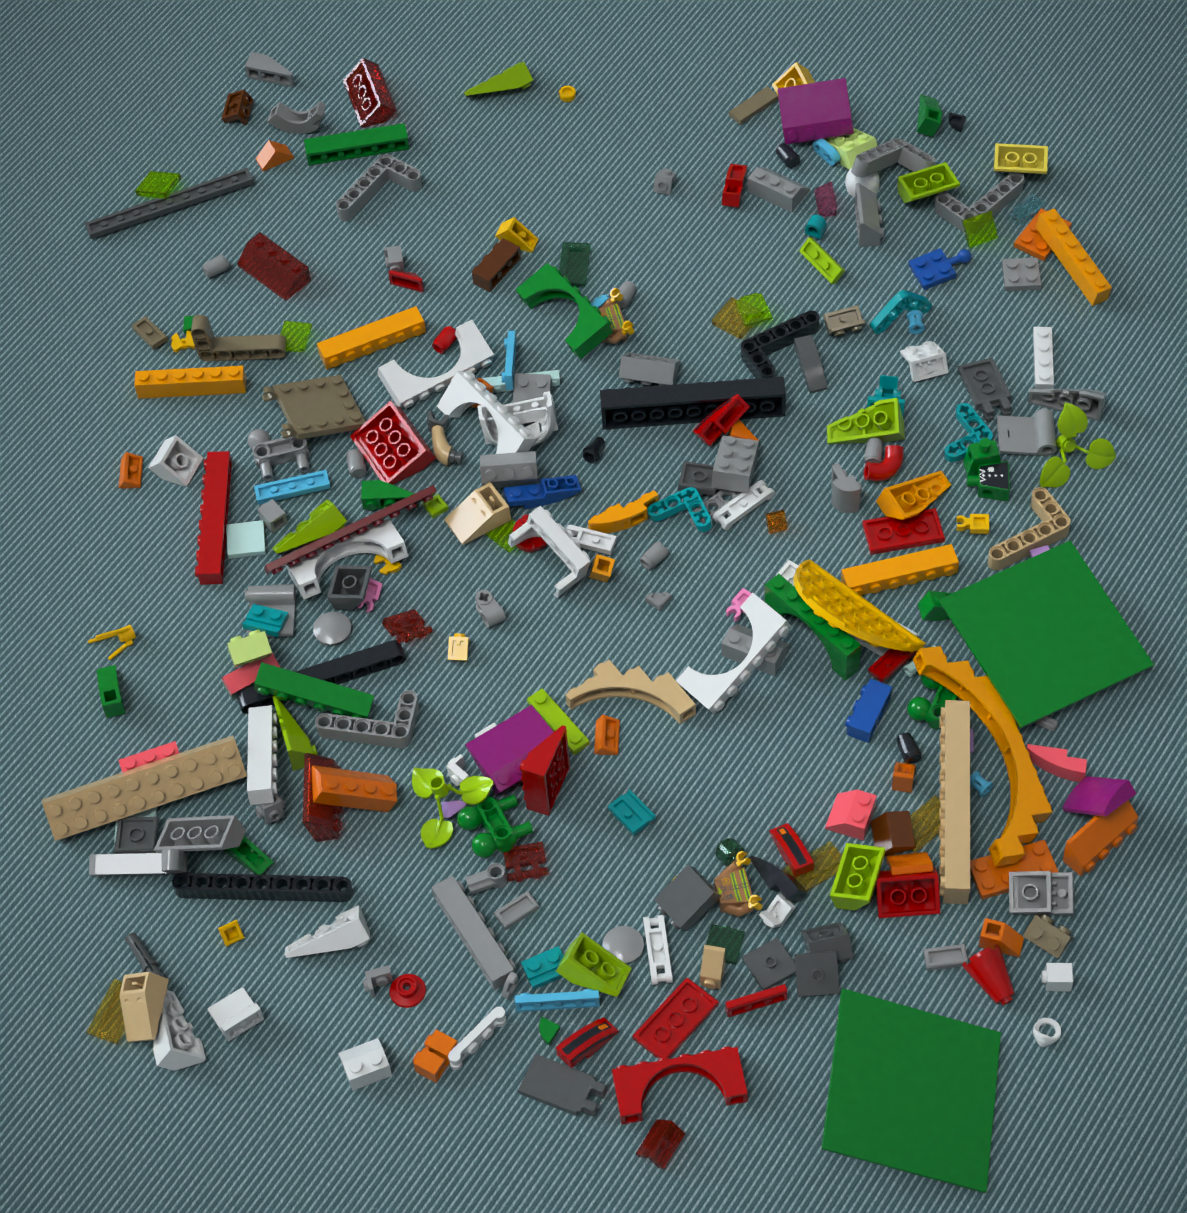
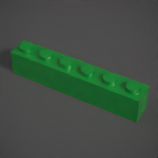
[304,123,409,166]
[254,662,374,719]

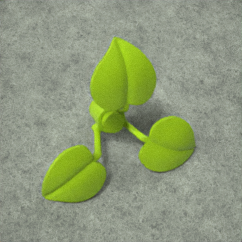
[1039,403,1116,487]
[412,767,494,849]

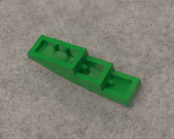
[223,836,273,875]

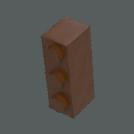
[472,238,521,292]

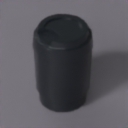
[775,143,800,169]
[896,733,922,764]

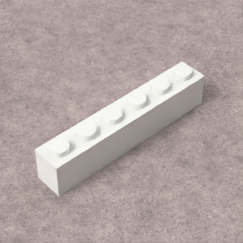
[247,705,278,805]

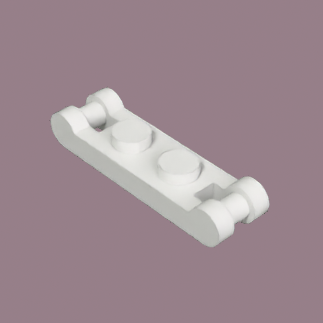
[712,480,775,531]
[643,915,673,985]
[448,1007,506,1070]

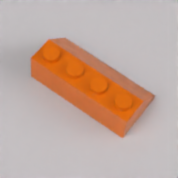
[312,765,397,812]
[1063,800,1138,877]

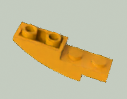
[588,490,659,533]

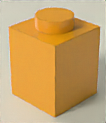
[589,554,615,583]

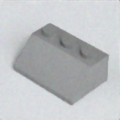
[748,167,810,213]
[855,183,884,247]
[619,352,681,386]
[480,451,539,488]
[721,624,791,676]

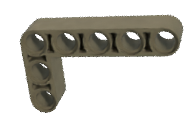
[191,315,287,361]

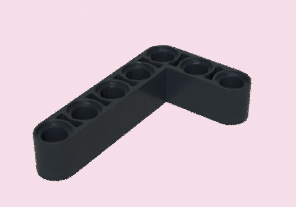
[741,310,820,378]

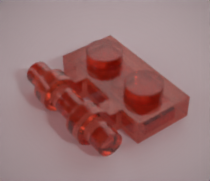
[382,609,432,643]
[503,842,548,882]

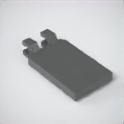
[958,358,1011,422]
[518,1054,607,1117]

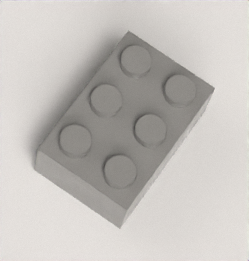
[712,436,759,493]

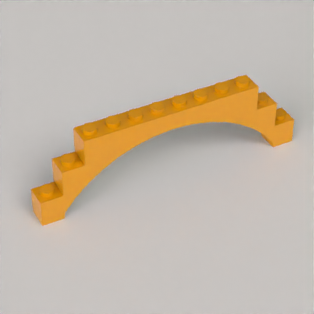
[913,646,1052,867]

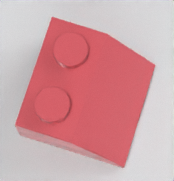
[825,790,877,841]

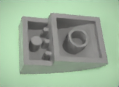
[1009,871,1075,916]

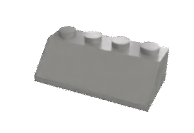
[154,815,246,853]

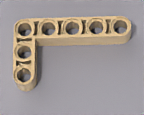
[988,487,1070,570]

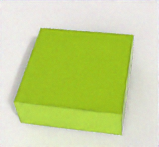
[423,494,449,519]

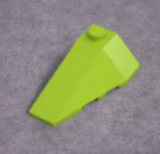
[464,61,533,96]
[827,398,905,444]
[272,499,347,554]
[273,696,318,771]

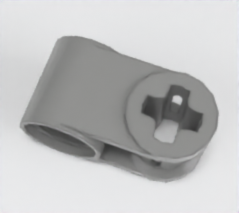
[475,590,506,628]

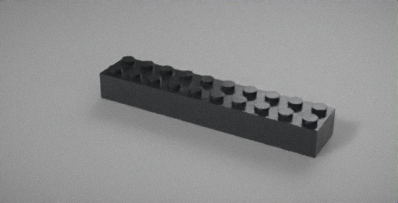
[600,377,786,430]

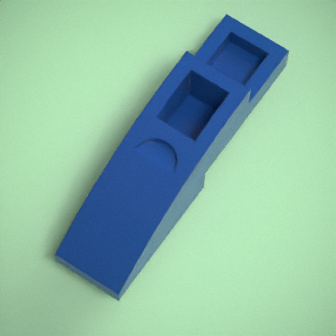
[503,475,581,509]

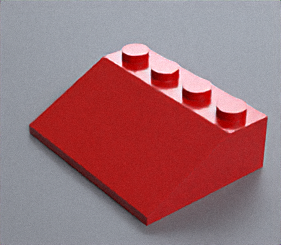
[350,400,436,485]
[520,725,570,816]

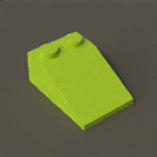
[556,932,632,997]

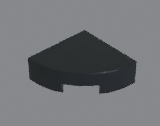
[948,112,966,132]

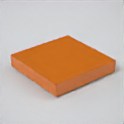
[886,852,933,875]

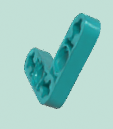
[870,290,932,334]
[944,403,993,462]
[647,487,713,532]

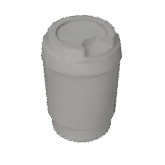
[201,254,230,279]
[615,281,636,308]
[864,438,883,464]
[346,449,366,478]
[639,542,669,570]

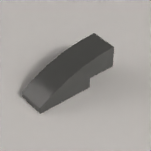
[794,335,827,393]

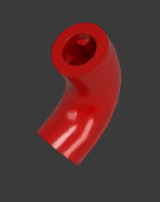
[864,445,904,481]

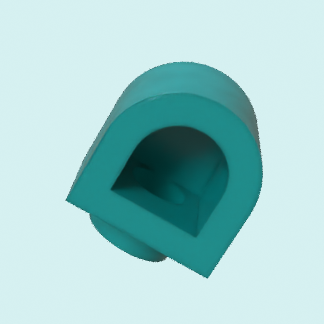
[805,215,827,239]

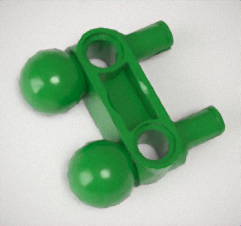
[907,675,958,730]
[457,794,533,858]

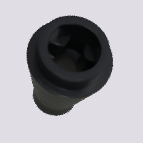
[583,437,605,463]

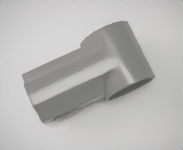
[465,863,507,895]

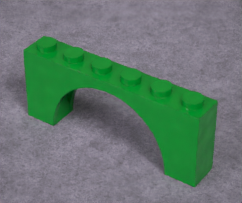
[515,263,613,360]
[765,573,861,681]

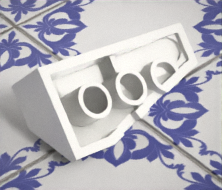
[285,905,370,958]
[153,990,206,1071]

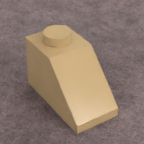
[700,945,726,989]

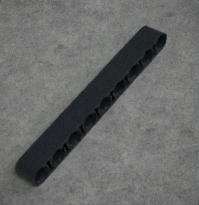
[236,640,406,714]
[172,873,354,902]

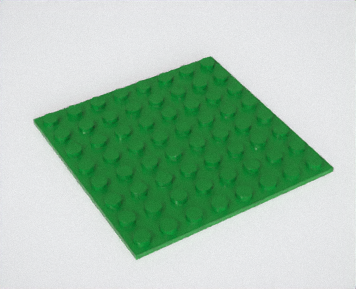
[939,541,1154,728]
[821,988,1001,1193]

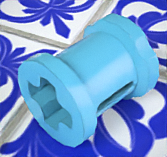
[907,310,925,334]
[970,771,993,797]

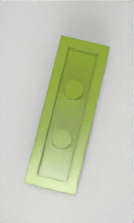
[799,237,845,284]

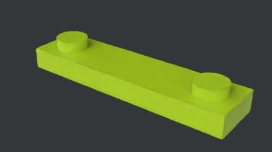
[527,688,590,755]

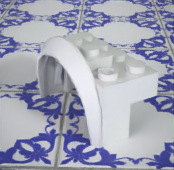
[478,391,558,447]
[508,506,590,598]

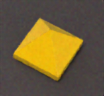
[218,920,245,946]

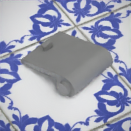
[996,408,1057,456]
[245,584,296,637]

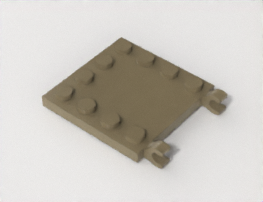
[262,375,366,440]

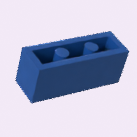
[845,679,892,743]

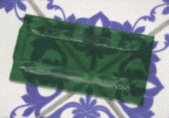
[559,242,591,288]

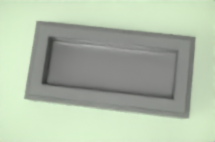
[494,891,539,930]
[923,944,968,971]

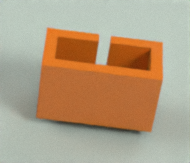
[413,1029,458,1083]

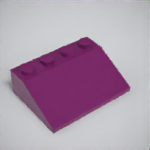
[777,78,854,144]
[465,705,553,795]

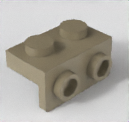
[823,305,866,337]
[1023,914,1074,959]

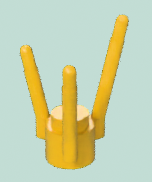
[88,624,136,660]

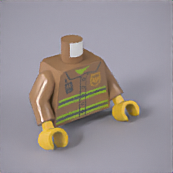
[599,288,634,344]
[714,851,762,917]

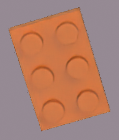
[1014,208,1072,261]

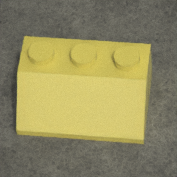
[993,143,1048,174]

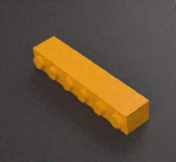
[1036,208,1112,306]
[317,306,426,369]
[134,366,247,399]
[841,544,959,596]

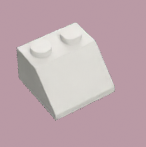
[148,435,203,486]
[338,1038,392,1091]

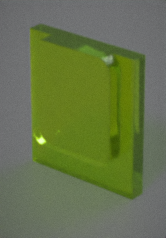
[962,210,998,248]
[735,293,772,327]
[280,320,312,352]
[485,518,516,553]

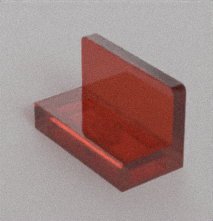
[636,1119,685,1169]

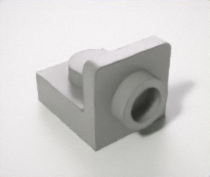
[363,965,393,998]

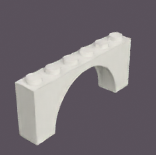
[377,320,494,409]
[437,371,536,454]
[287,519,408,599]
[676,593,791,714]

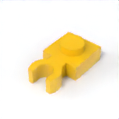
[956,514,989,534]

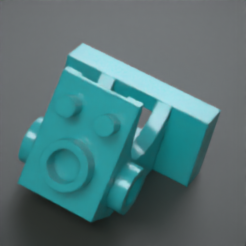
[867,375,905,417]

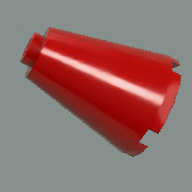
[962,944,1015,1006]

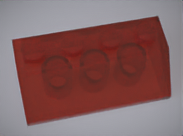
[343,58,396,128]
[237,232,311,301]
[303,753,342,842]

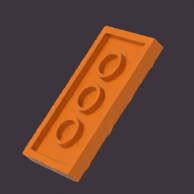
[970,840,1058,900]

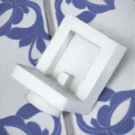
[447,754,469,786]
[759,894,795,928]

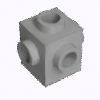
[255,794,285,825]

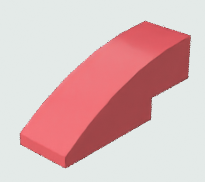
[221,653,281,695]
[1027,744,1087,782]

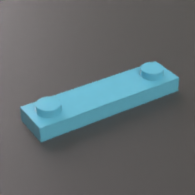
[502,331,517,390]
[254,470,331,505]
[515,989,600,1012]

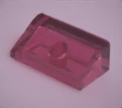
[814,182,837,217]

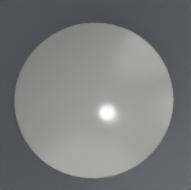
[313,612,351,646]
[603,926,644,964]

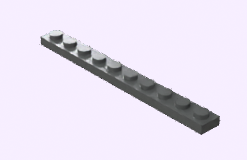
[85,168,254,239]

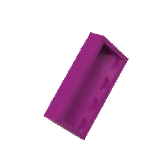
[1062,776,1136,816]

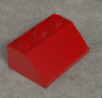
[875,867,940,918]

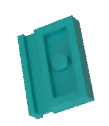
[242,604,289,637]
[608,789,656,836]
[521,946,564,990]

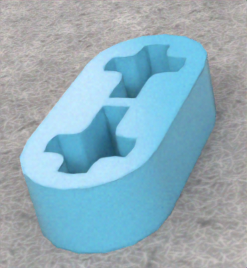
[813,139,841,166]

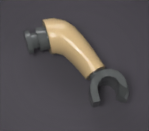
[427,410,464,466]

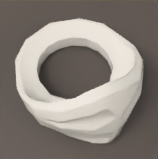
[1033,1018,1061,1047]

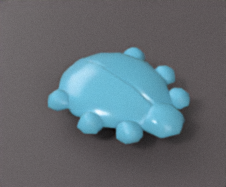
[591,294,609,309]

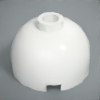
[845,168,880,197]

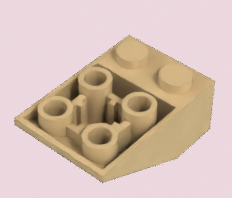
[444,482,511,545]
[120,972,169,1042]

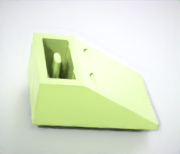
[823,128,877,170]
[227,630,272,668]

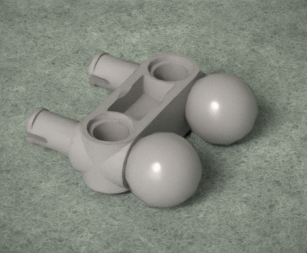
[248,429,310,482]

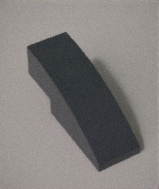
[749,856,807,903]

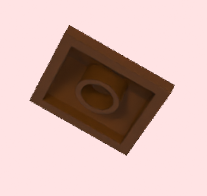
[870,811,916,856]

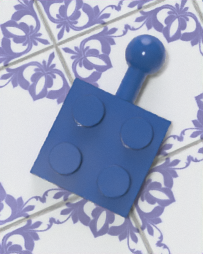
[908,248,972,290]

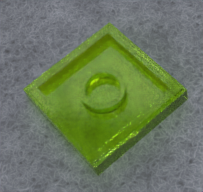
[135,171,182,198]

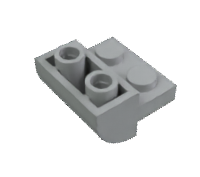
[831,463,862,513]

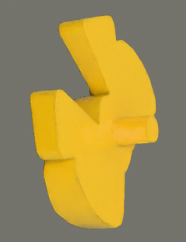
[171,331,195,353]
[374,555,402,575]

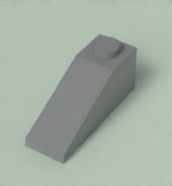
[245,52,295,87]

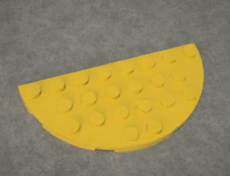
[793,559,926,652]

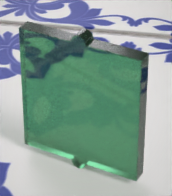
[706,924,745,965]

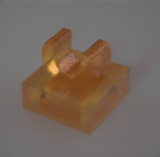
[765,510,787,534]

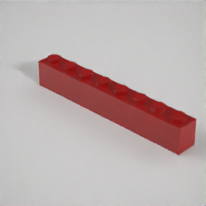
[195,451,232,585]

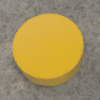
[559,86,576,102]

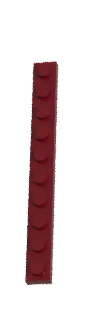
[264,485,437,575]

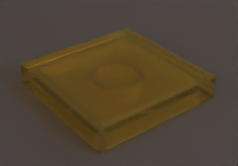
[712,297,761,339]

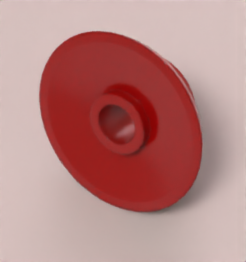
[389,974,426,1008]

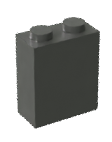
[654,865,721,931]

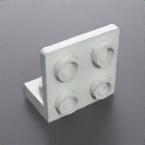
[900,341,948,382]
[208,988,264,1042]

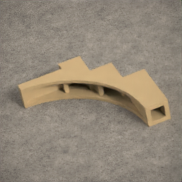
[566,660,696,724]

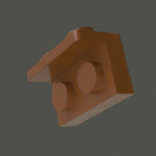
[221,89,253,125]

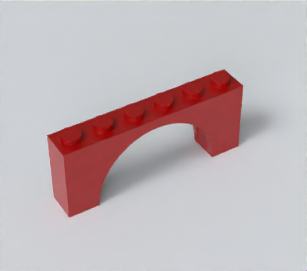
[612,1046,748,1125]

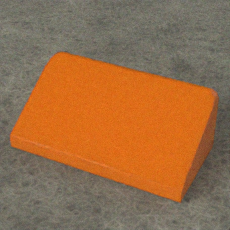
[119,452,143,489]
[594,714,620,755]

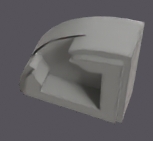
[645,592,672,611]
[502,971,519,1000]

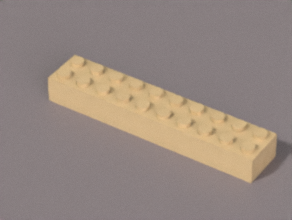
[939,700,970,904]
[42,735,247,841]

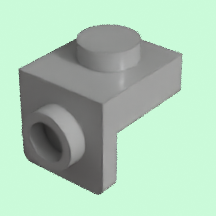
[653,168,677,195]

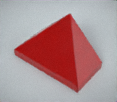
[388,270,424,293]

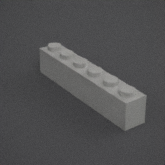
[431,875,516,990]

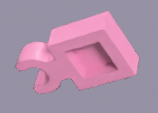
[357,578,382,612]
[726,588,752,622]

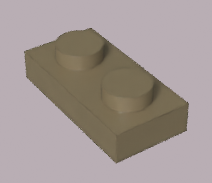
[131,316,168,350]

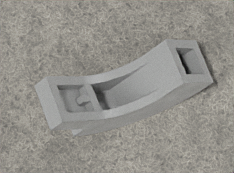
[267,101,326,134]

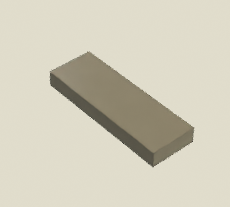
[729,87,778,125]

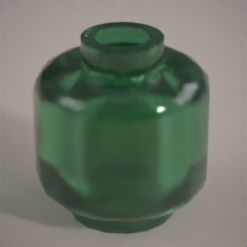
[716,838,746,867]

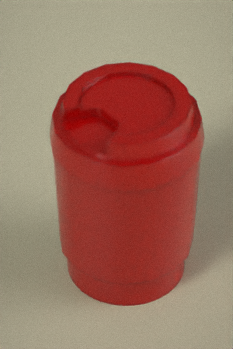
[432,326,457,354]

